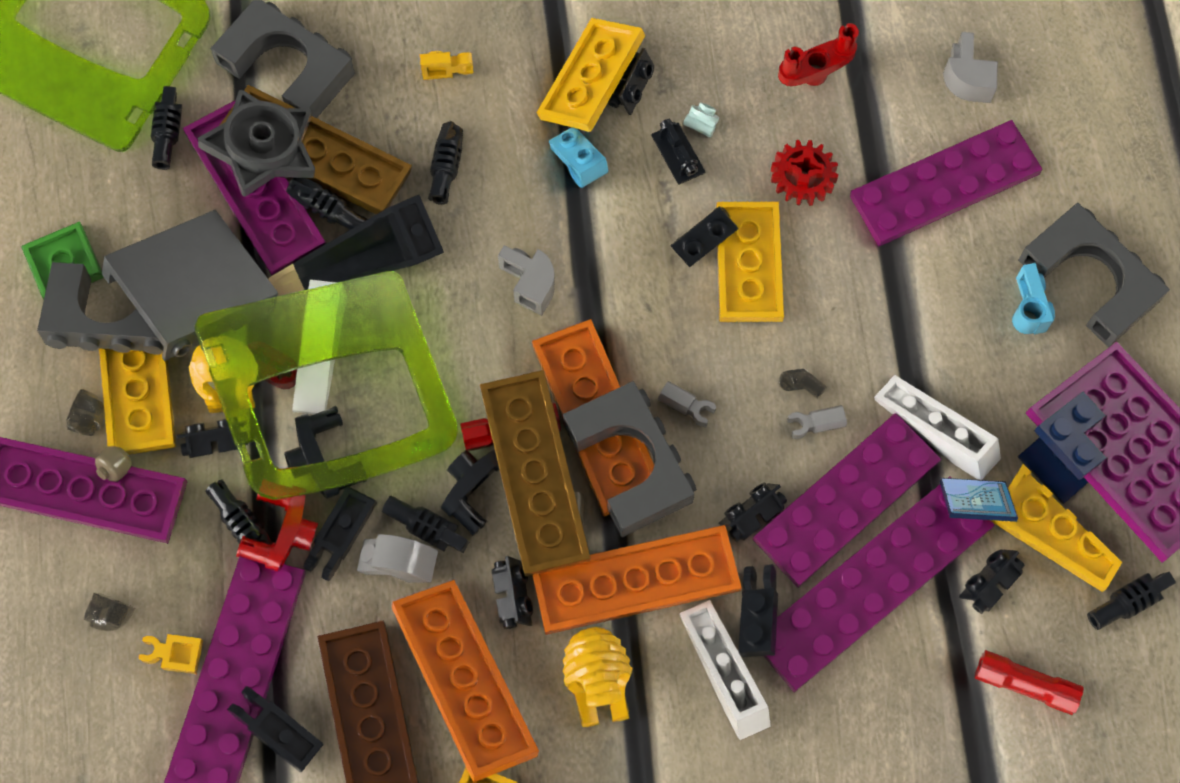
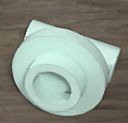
[683,102,719,138]

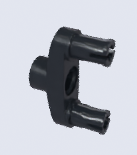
[284,406,367,499]
[441,449,500,536]

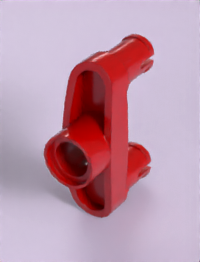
[778,23,859,87]
[236,480,318,572]

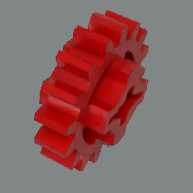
[771,140,839,206]

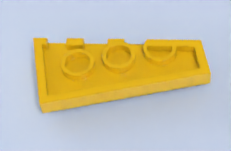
[991,464,1123,592]

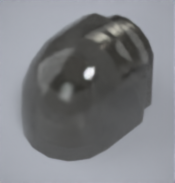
[66,389,105,436]
[84,592,135,632]

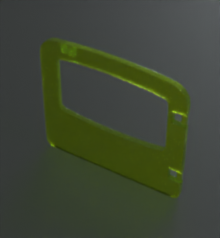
[0,0,211,152]
[195,271,458,500]

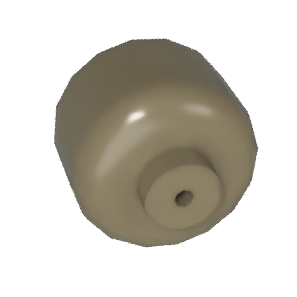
[95,446,132,482]

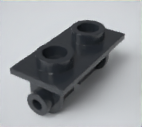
[608,48,655,115]
[651,119,706,185]
[670,206,739,267]
[177,417,248,458]
[719,482,787,542]
[959,549,1025,614]
[491,556,533,629]

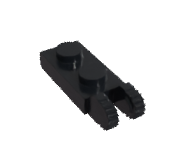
[303,486,377,581]
[738,564,778,657]
[227,686,324,772]

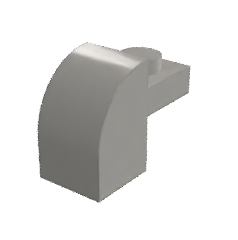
[943,32,998,103]
[498,245,555,316]
[357,534,438,583]

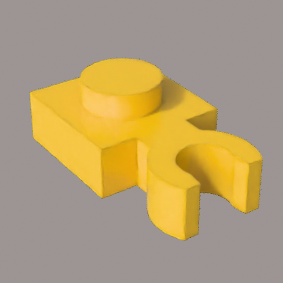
[420,51,474,80]
[139,634,204,674]

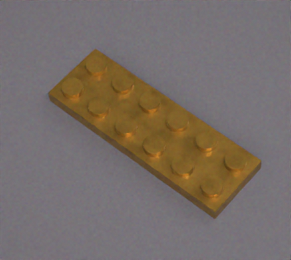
[219,85,412,214]
[480,370,591,576]

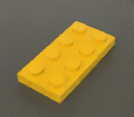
[536,18,645,132]
[716,202,784,322]
[99,348,176,455]

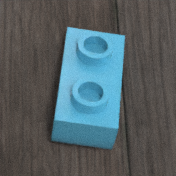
[549,127,608,188]
[1012,263,1055,335]

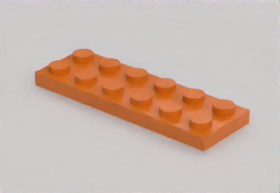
[532,319,654,516]
[532,525,742,635]
[392,580,539,782]

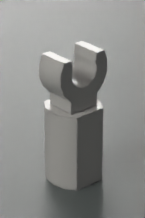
[658,381,716,427]
[787,405,847,439]

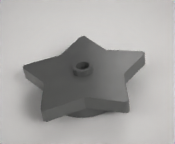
[198,90,315,197]

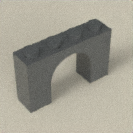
[210,0,355,118]
[1018,202,1170,348]
[37,262,164,355]
[563,381,697,537]

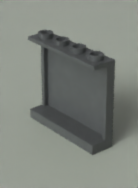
[102,210,278,361]

